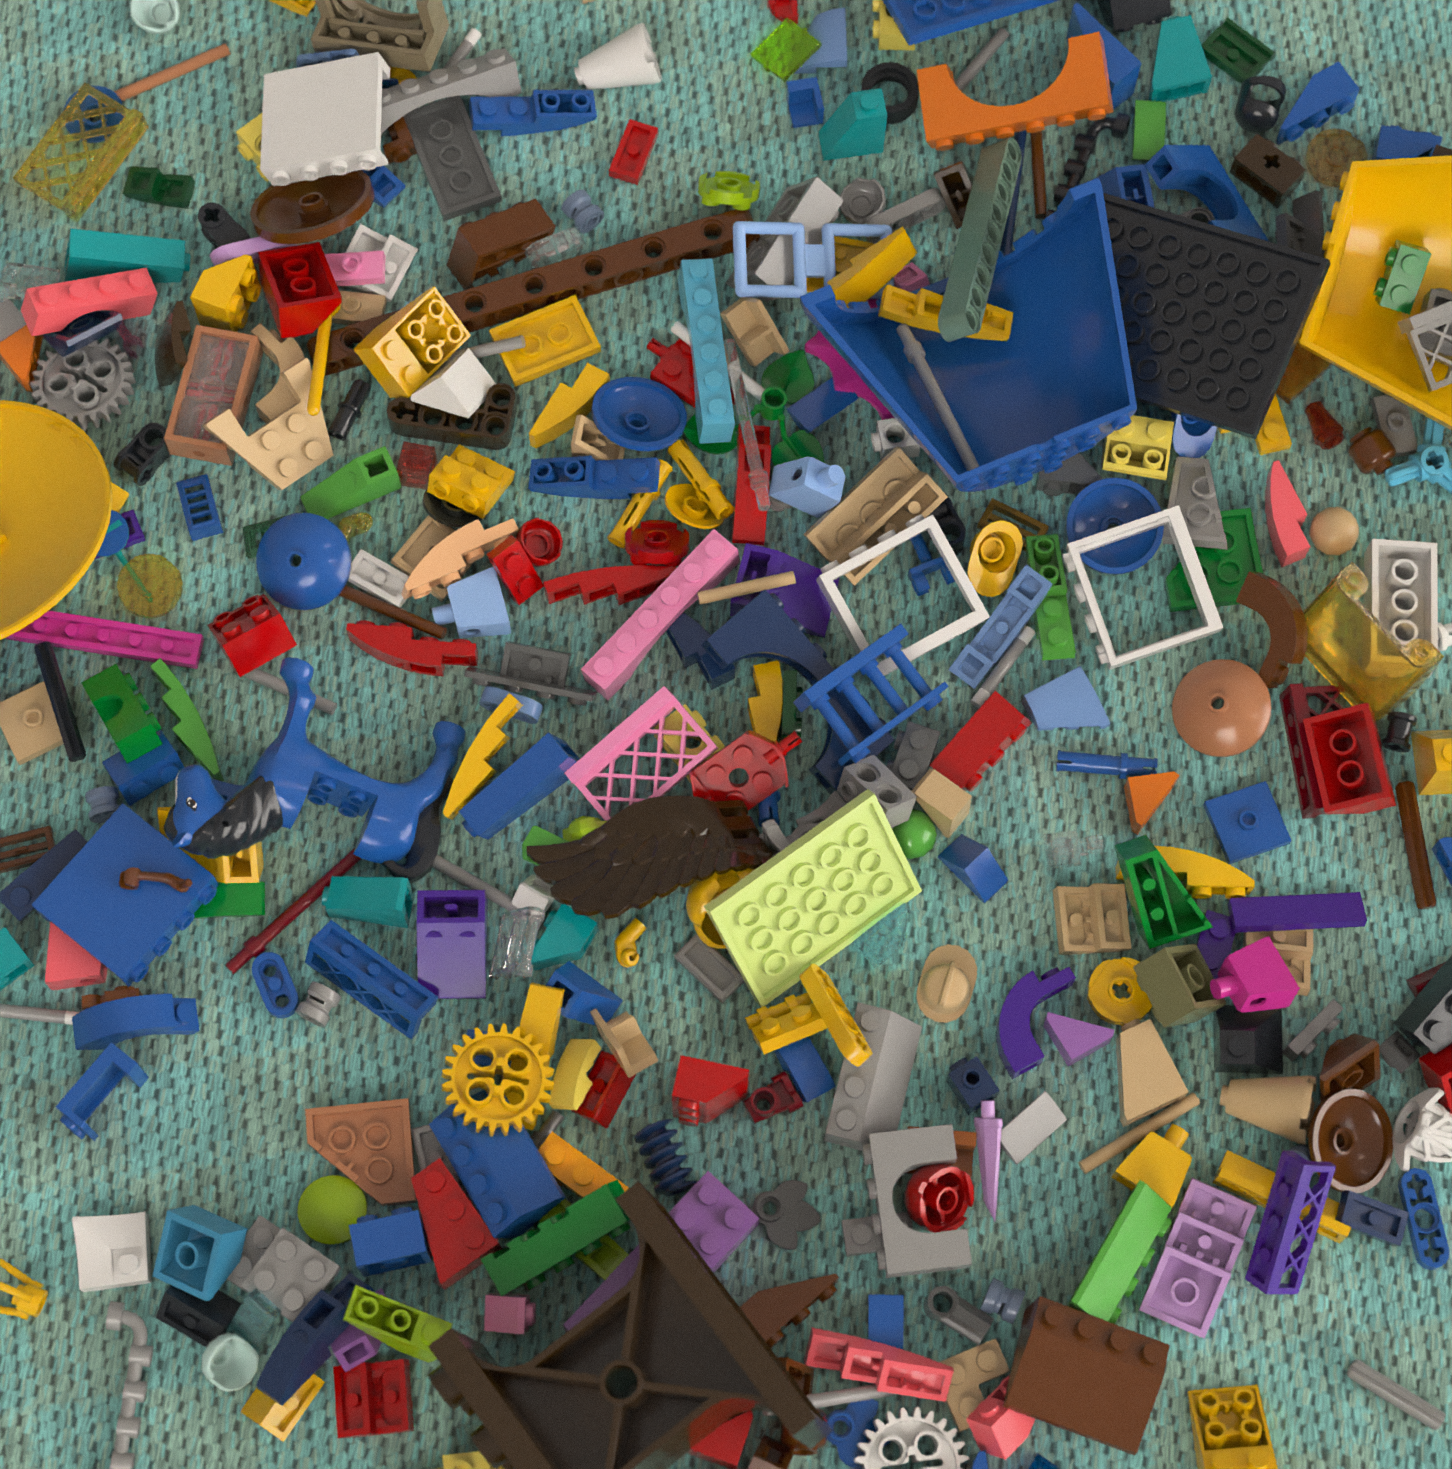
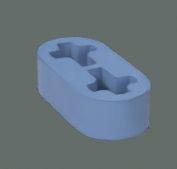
[479,686,543,724]

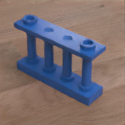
[793,624,949,766]

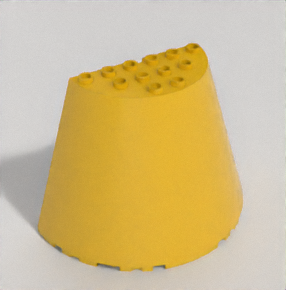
[1298,155,1452,431]

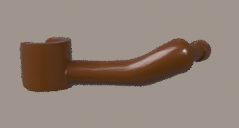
[119,867,192,893]

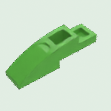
[1025,534,1076,661]

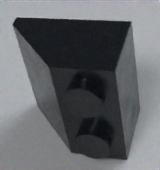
[1097,0,1172,32]

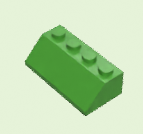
[1067,1180,1172,1324]

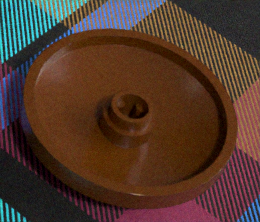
[250,170,374,244]

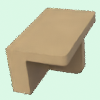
[720,297,790,367]
[590,1008,658,1078]

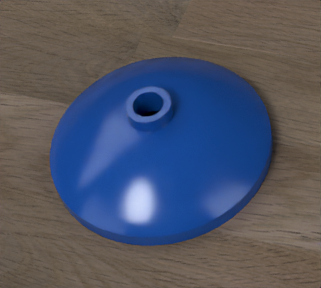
[591,377,687,451]
[1066,478,1164,575]
[256,513,352,610]

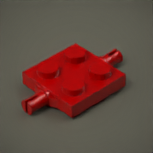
[646,338,742,408]

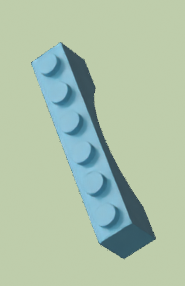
[678,259,735,444]

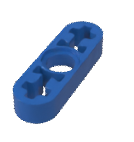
[1398,1168,1450,1270]

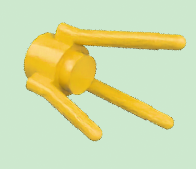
[0,1259,48,1320]

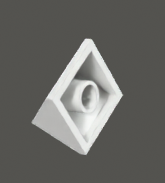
[411,348,496,418]

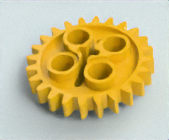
[442,1023,555,1136]

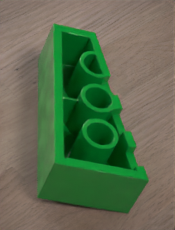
[481,1180,631,1297]

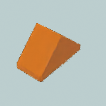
[0,325,44,392]
[1124,771,1180,835]

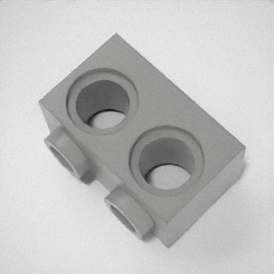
[837,755,917,828]

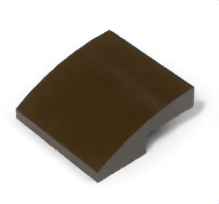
[155,300,191,387]

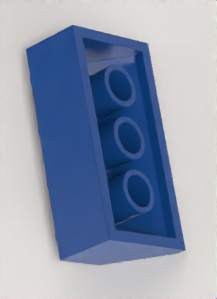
[429,1090,565,1239]

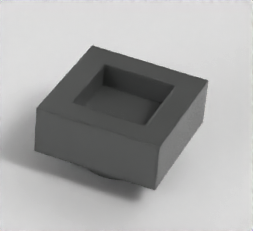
[1379,1030,1421,1074]

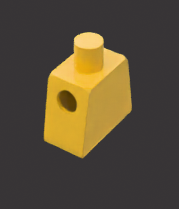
[1111,1124,1193,1207]

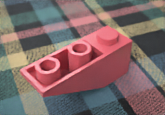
[966,1375,1035,1460]

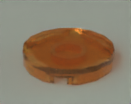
[1305,128,1368,187]

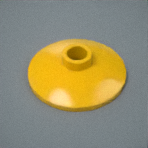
[664,484,725,529]

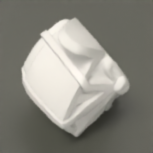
[1392,1088,1452,1172]

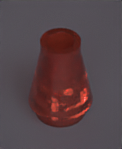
[1304,401,1344,450]

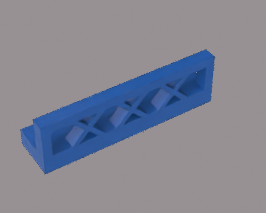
[305,920,438,1040]

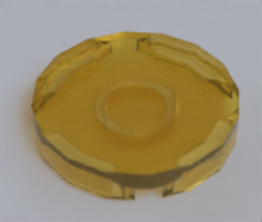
[117,553,183,619]

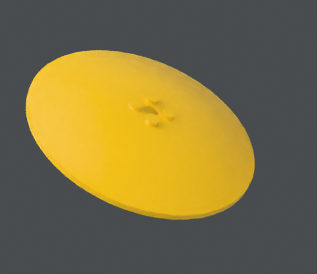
[0,400,112,640]

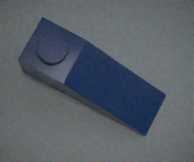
[0,829,87,921]

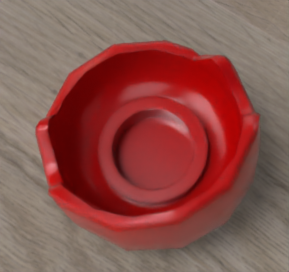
[516,517,563,567]

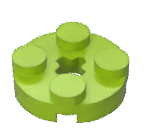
[698,171,760,210]

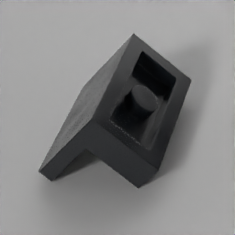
[155,1285,243,1348]

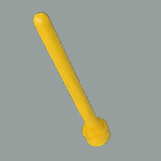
[307,304,341,416]

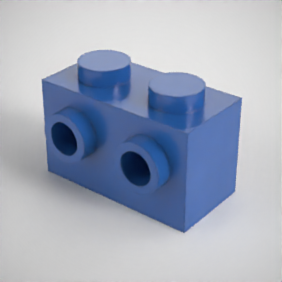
[102,730,184,806]

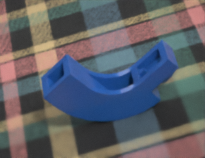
[72,994,200,1050]

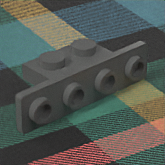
[1275,190,1325,257]
[464,641,597,705]

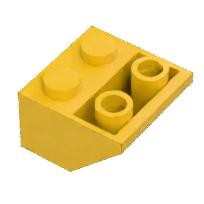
[190,254,261,332]

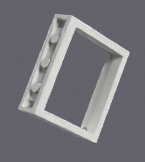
[1062,505,1223,670]
[816,514,990,676]

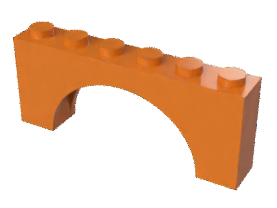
[917,32,1114,151]

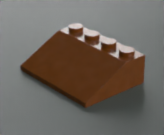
[1003,1296,1170,1455]

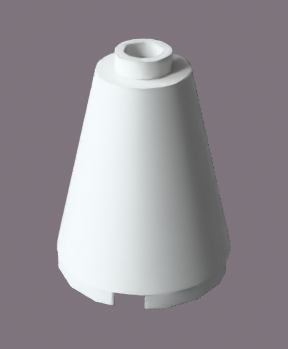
[574,23,662,90]

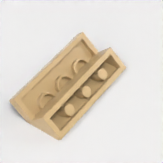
[803,446,948,586]

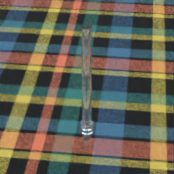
[724,339,771,511]

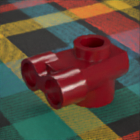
[743,1071,804,1124]

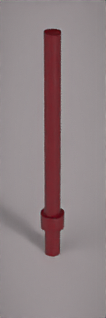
[225,847,362,975]

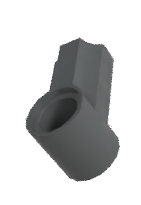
[923,1286,994,1346]

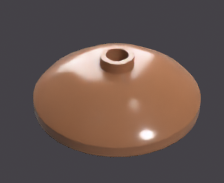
[1172,659,1272,757]

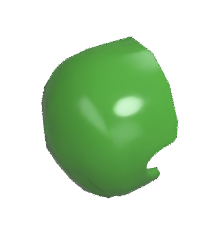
[892,809,937,859]

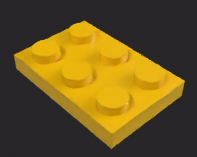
[489,295,601,387]

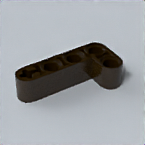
[387,383,517,450]

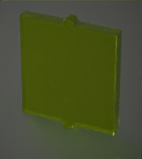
[750,18,822,82]

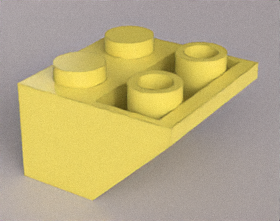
[1102,415,1174,480]

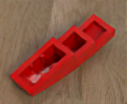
[543,565,677,605]

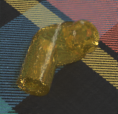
[338,512,373,544]

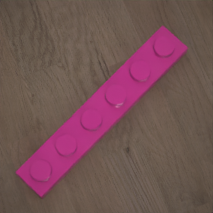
[6,610,204,669]

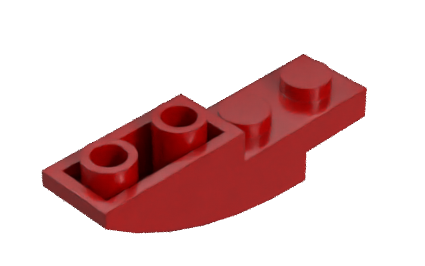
[732,424,771,546]
[346,620,478,677]

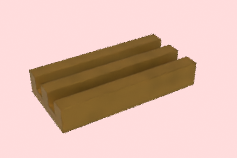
[977,498,1049,552]

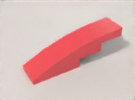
[804,1328,954,1402]

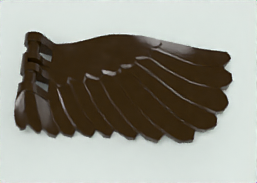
[526,796,773,919]

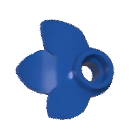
[827,1399,891,1469]

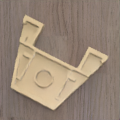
[202,358,334,490]

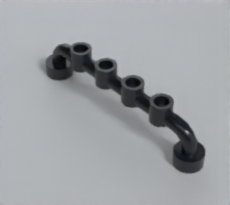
[1043,112,1131,227]

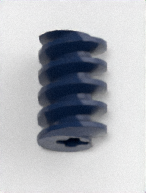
[634,1119,697,1197]

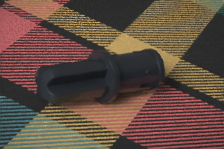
[327,379,371,441]

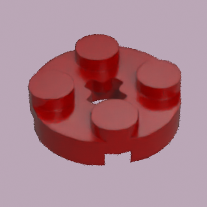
[625,520,690,567]

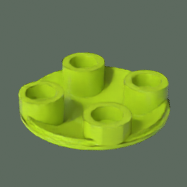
[298,1175,367,1245]

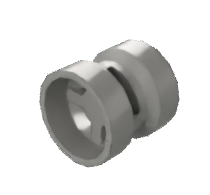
[295,981,342,1028]

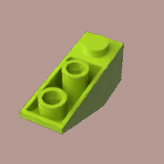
[343,1285,452,1363]

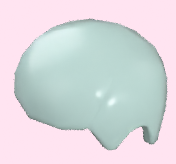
[130,0,180,34]
[202,1333,259,1392]

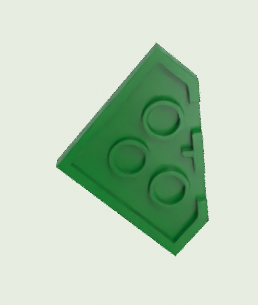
[1164,508,1263,612]

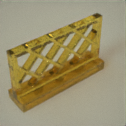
[13,82,149,222]

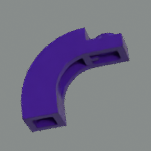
[996,967,1076,1080]

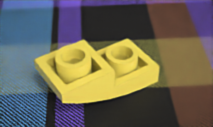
[549,1039,602,1110]

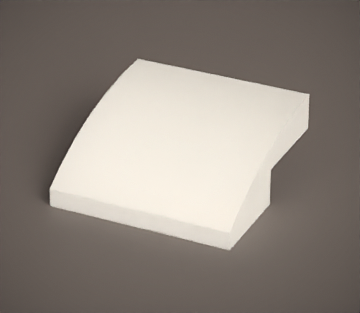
[345,224,418,302]

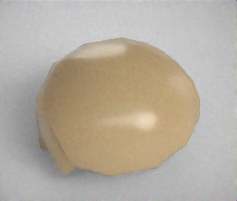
[1309,507,1359,555]

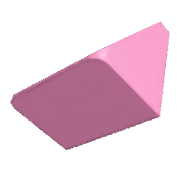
[894,262,930,292]

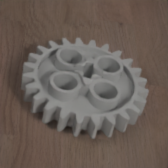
[30,338,136,431]

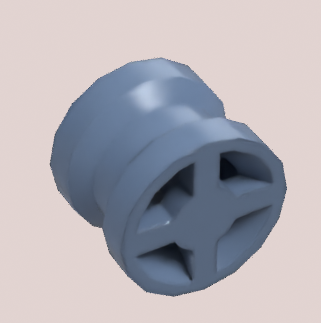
[85,786,120,823]

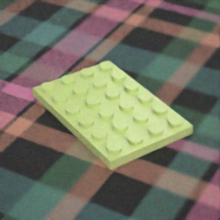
[704,789,922,1007]

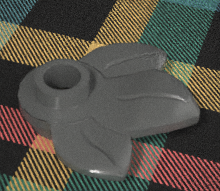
[752,1180,821,1250]

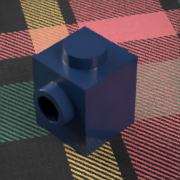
[946,1056,1000,1115]

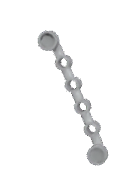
[106,1301,154,1469]

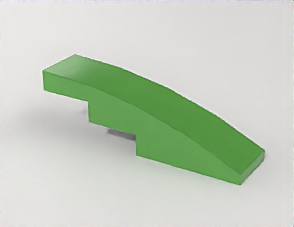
[150,658,224,782]

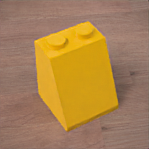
[1411,729,1452,795]

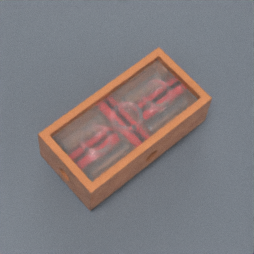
[164,325,263,466]

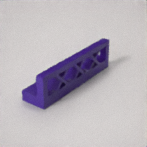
[1245,1150,1336,1294]

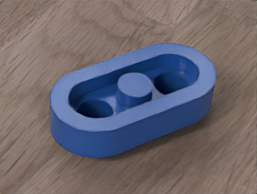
[252,952,300,1018]

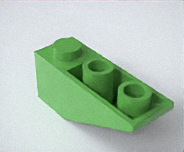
[300,446,401,519]

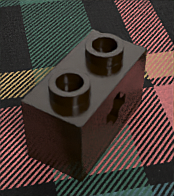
[1229,133,1306,208]

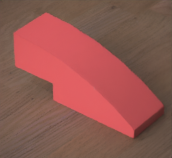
[1265,460,1310,567]

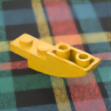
[1115,846,1255,899]

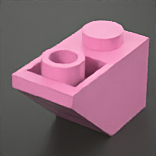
[484,1293,536,1334]

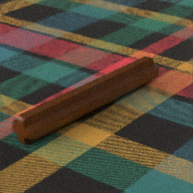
[1395,781,1436,910]

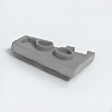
[1162,457,1227,550]

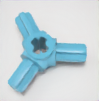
[1384,417,1452,494]

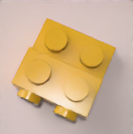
[427,444,515,519]

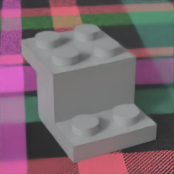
[227,1215,341,1322]

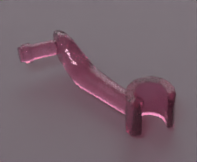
[117,321,144,359]

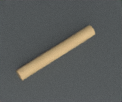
[697,571,796,605]

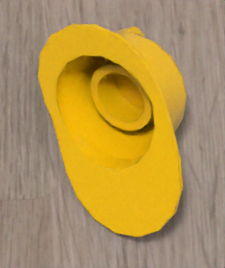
[967,520,1023,597]

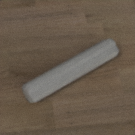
[1346,1359,1446,1430]

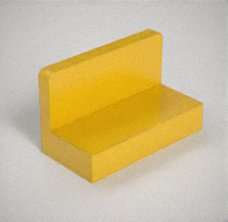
[241,1374,325,1442]

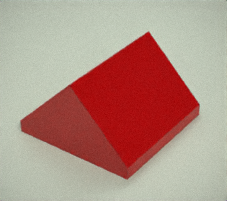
[688,1411,753,1469]

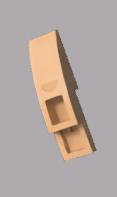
[401,518,519,600]

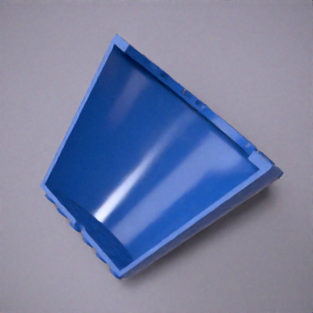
[800,177,1137,492]

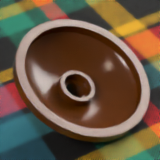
[1308,1089,1393,1193]

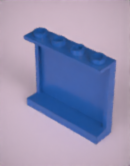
[31,803,219,987]

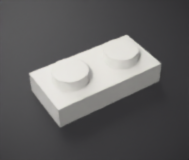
[348,549,409,608]

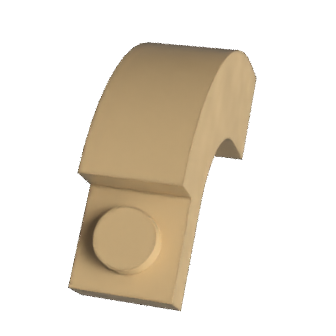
[251,323,305,423]

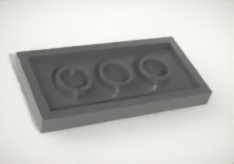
[403,95,502,221]

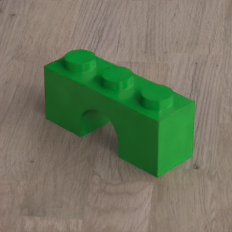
[81,664,163,764]

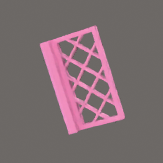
[564,686,718,821]

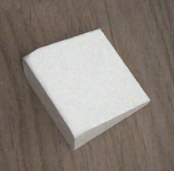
[512,874,555,919]

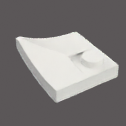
[72,1212,152,1292]

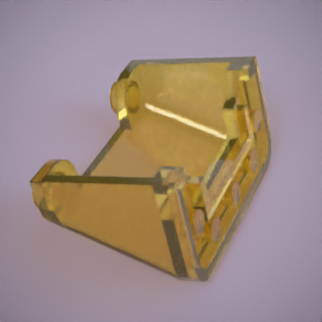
[1303,561,1444,721]

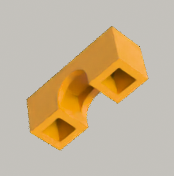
[538,1131,629,1199]

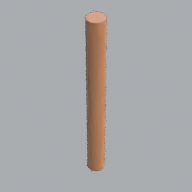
[114,43,230,101]

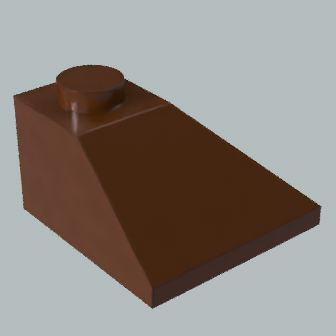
[1319,1033,1381,1102]

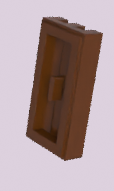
[0,825,56,874]

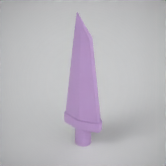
[974,1100,1003,1221]

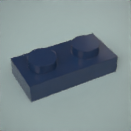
[1335,1190,1409,1246]

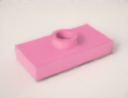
[325,250,385,286]

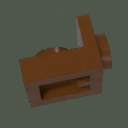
[382,116,417,164]

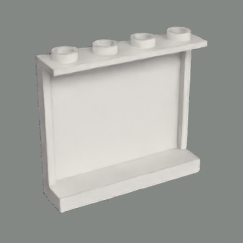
[260,52,390,186]

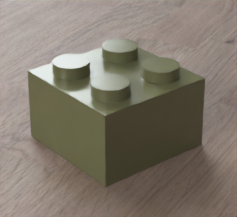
[1133,944,1227,1028]

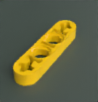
[800,964,872,1067]

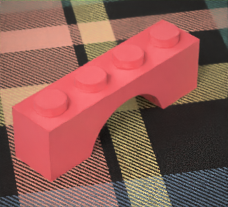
[21,268,158,336]

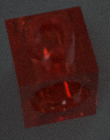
[397,441,438,490]

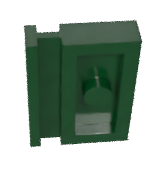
[1201,17,1275,84]
[781,670,803,740]

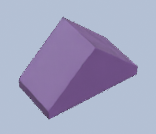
[1043,1012,1114,1067]

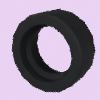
[861,62,919,124]

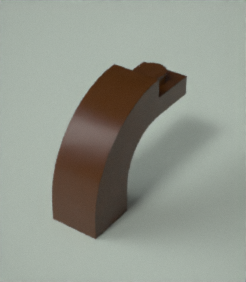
[1236,571,1308,688]

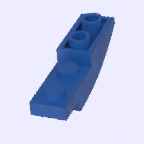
[469,90,597,136]
[528,456,660,499]

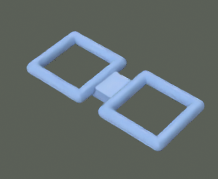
[733,221,894,299]

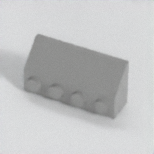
[726,176,844,302]
[824,1002,922,1151]

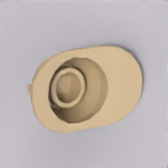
[916,945,977,1023]

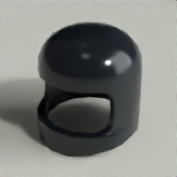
[1234,75,1286,133]

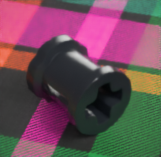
[1381,711,1417,752]

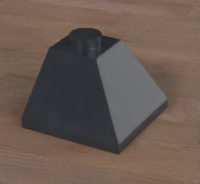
[1213,1005,1283,1074]

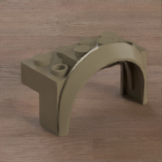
[310,0,449,72]

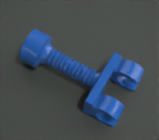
[908,533,955,596]

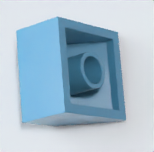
[153,1205,248,1301]

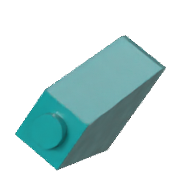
[1148,15,1212,102]
[818,88,887,161]
[322,876,414,928]

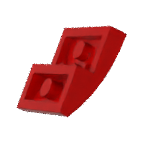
[333,1358,414,1439]

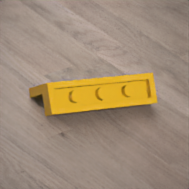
[1212,1150,1351,1243]

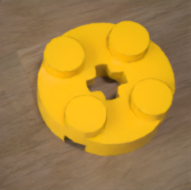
[1087,957,1152,1026]

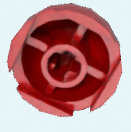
[904,1163,974,1233]

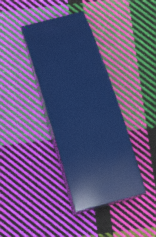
[665,612,735,690]

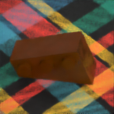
[447,198,556,290]

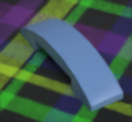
[948,564,1053,689]

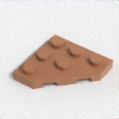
[305,1098,417,1206]

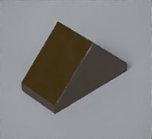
[933,161,974,229]

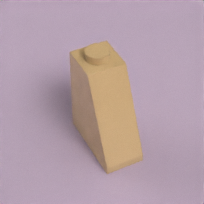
[1116,1019,1189,1127]

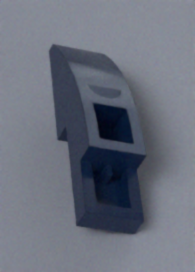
[256,1273,376,1406]

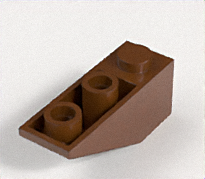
[740,1273,839,1348]

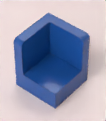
[786,77,824,128]

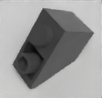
[1036,453,1103,496]

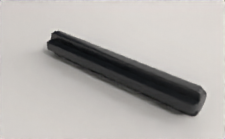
[34,641,86,762]

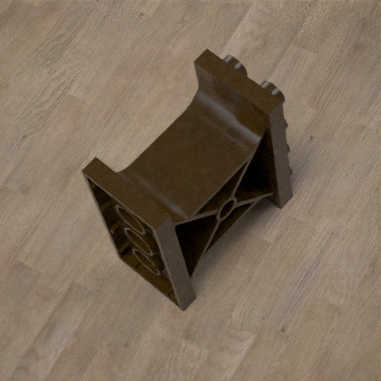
[428,1181,833,1469]

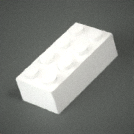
[1364,539,1438,678]

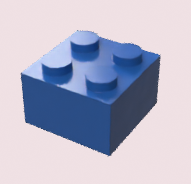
[349,1207,432,1277]

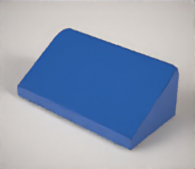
[786,377,859,434]

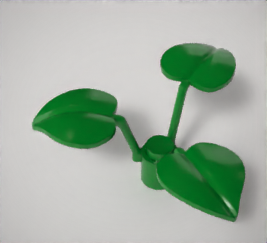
[683,350,824,466]

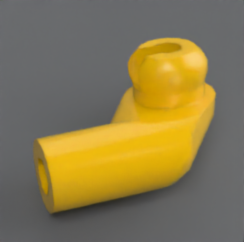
[614,918,647,968]

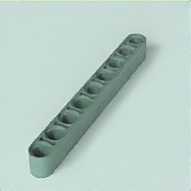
[938,137,1022,342]

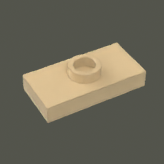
[332,290,387,325]

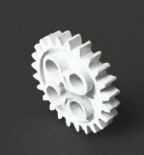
[853,1407,969,1469]

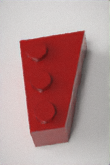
[929,691,1032,792]
[411,1158,502,1290]

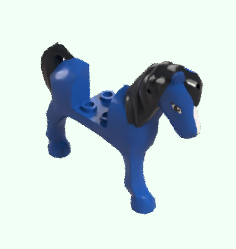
[164,657,466,884]

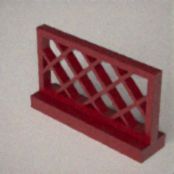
[1279,683,1382,819]

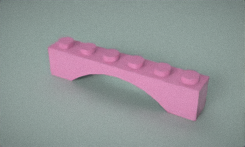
[581,529,740,700]

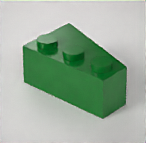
[1114,835,1213,949]

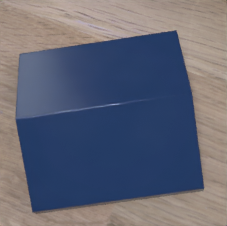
[43,310,123,357]

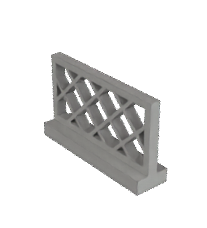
[1397,301,1452,392]

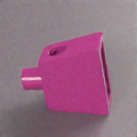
[1210,936,1300,1013]

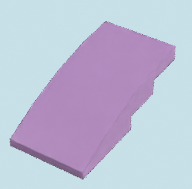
[1139,1177,1257,1338]

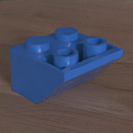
[1097,164,1155,208]

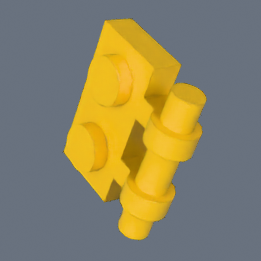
[745,992,827,1054]

